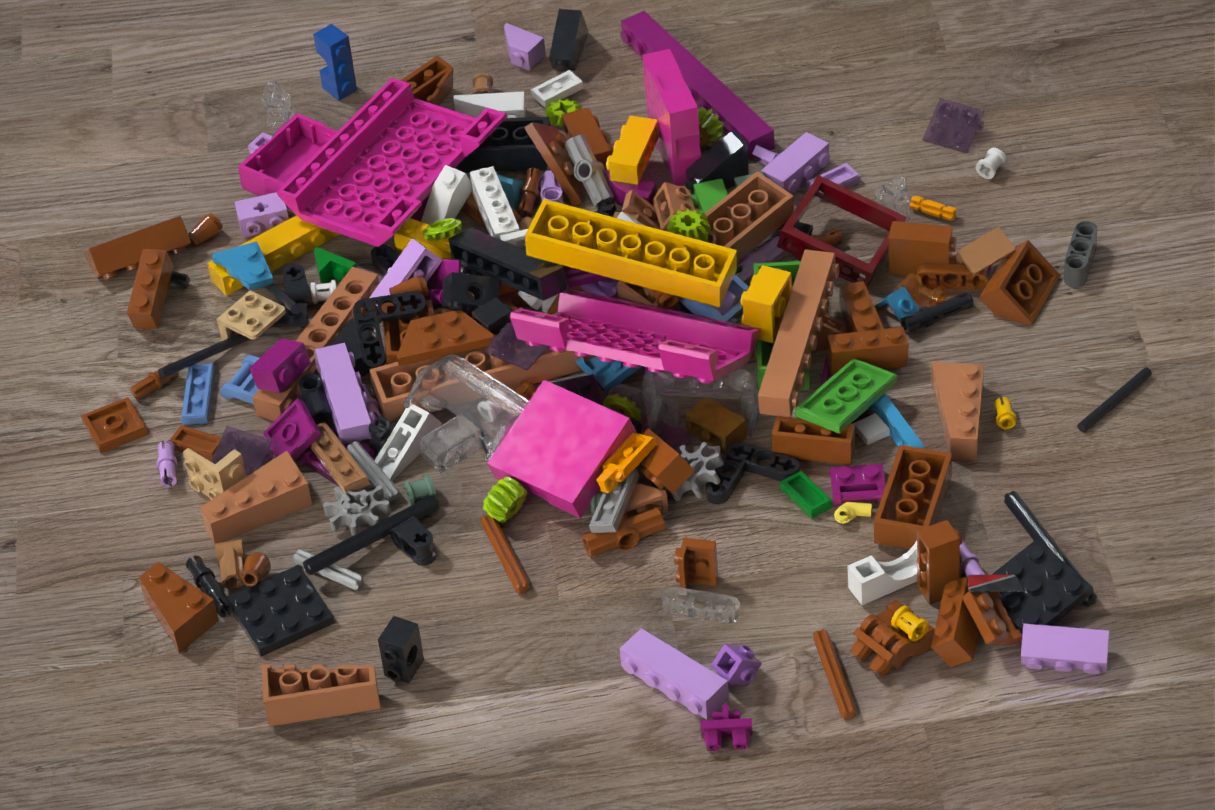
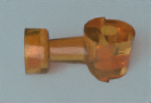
[896,273,947,306]

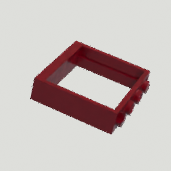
[777,175,907,288]

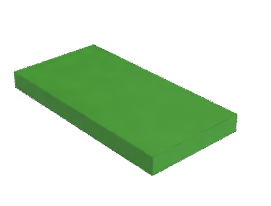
[795,358,897,434]

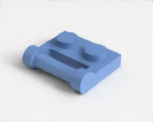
[220,355,259,404]

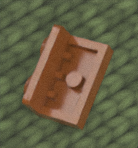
[674,537,719,594]

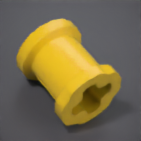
[891,605,929,642]

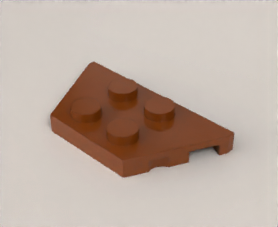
[525,122,583,206]
[397,310,495,366]

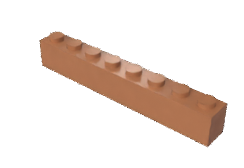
[758,250,839,417]

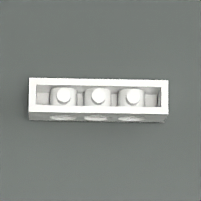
[470,166,520,239]

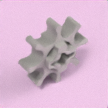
[663,442,724,501]
[323,485,391,536]

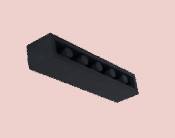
[448,228,567,301]

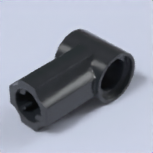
[298,373,332,425]

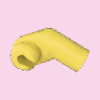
[834,502,872,524]

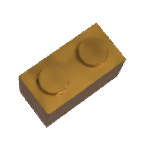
[686,397,747,454]

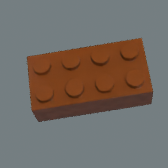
[874,445,952,550]

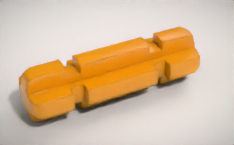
[910,196,957,221]

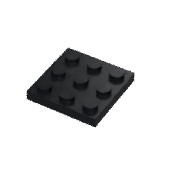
[982,539,1094,635]
[227,565,335,657]

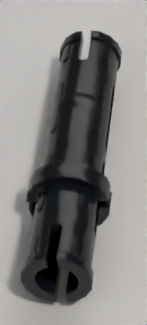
[900,292,974,333]
[186,556,234,617]

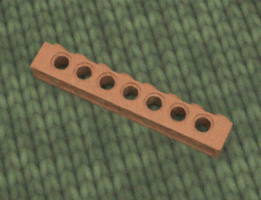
[253,267,380,421]

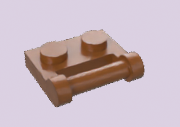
[962,591,1022,646]

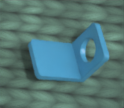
[874,286,920,321]

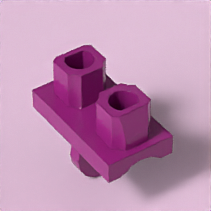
[700,703,753,751]

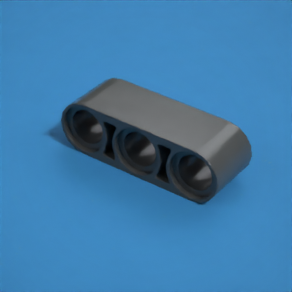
[1064,221,1097,288]

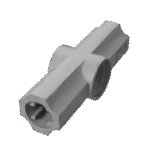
[565,134,614,208]

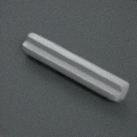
[347,441,400,502]
[293,549,364,590]

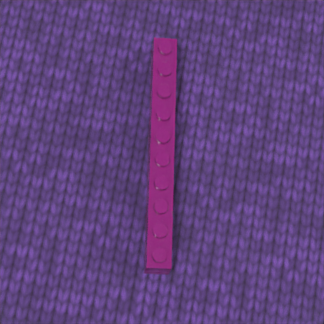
[620,11,775,160]

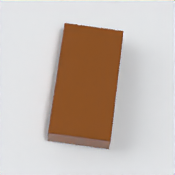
[169,425,227,462]

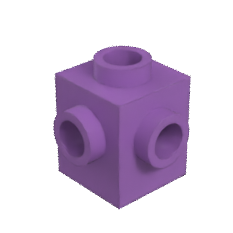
[710,644,762,686]

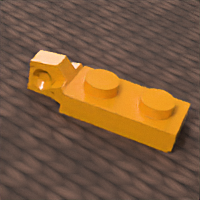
[596,433,657,494]

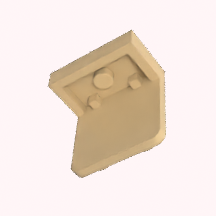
[217,290,286,341]
[183,448,247,500]

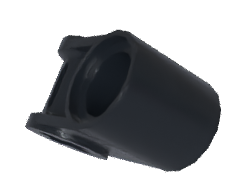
[282,264,313,308]
[389,517,436,566]

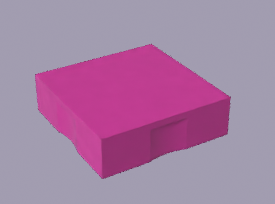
[642,49,701,186]
[238,113,337,209]
[487,380,637,519]

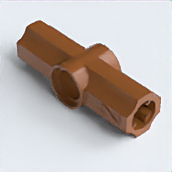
[582,508,665,557]

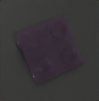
[922,98,985,153]
[485,322,550,371]
[211,426,274,476]

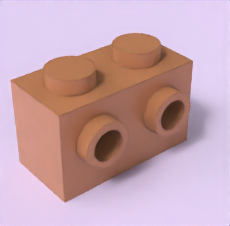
[653,182,695,231]

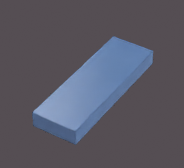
[181,363,215,425]

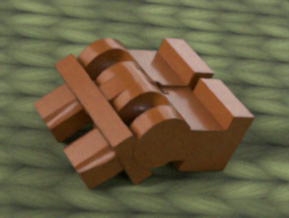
[850,600,935,677]

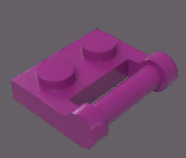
[830,464,885,506]

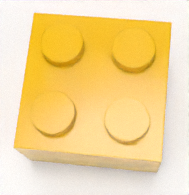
[740,265,792,343]

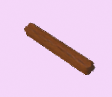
[480,515,530,594]
[813,629,856,720]

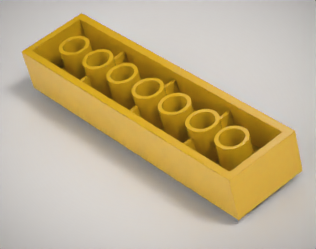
[525,199,737,307]

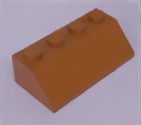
[84,215,191,280]

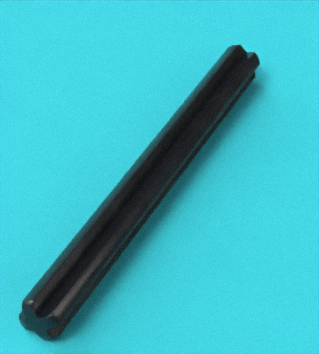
[1004,491,1097,607]
[303,496,439,575]

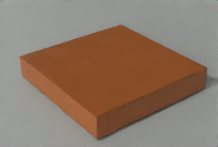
[81,397,148,454]

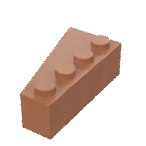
[931,362,984,462]
[200,451,312,544]
[261,664,381,726]

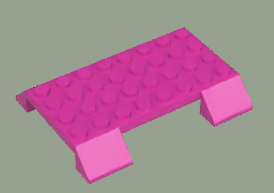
[277,78,507,247]
[510,289,761,384]

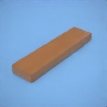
[309,422,370,493]

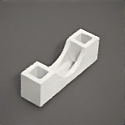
[848,541,917,605]

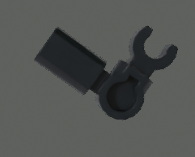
[369,415,402,454]

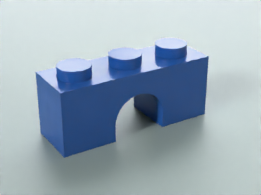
[313,24,357,101]

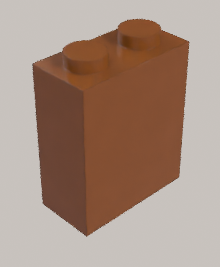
[889,221,957,279]

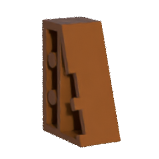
[401,56,454,106]
[139,562,219,653]

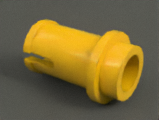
[994,397,1017,430]

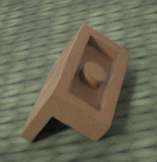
[956,226,1015,275]

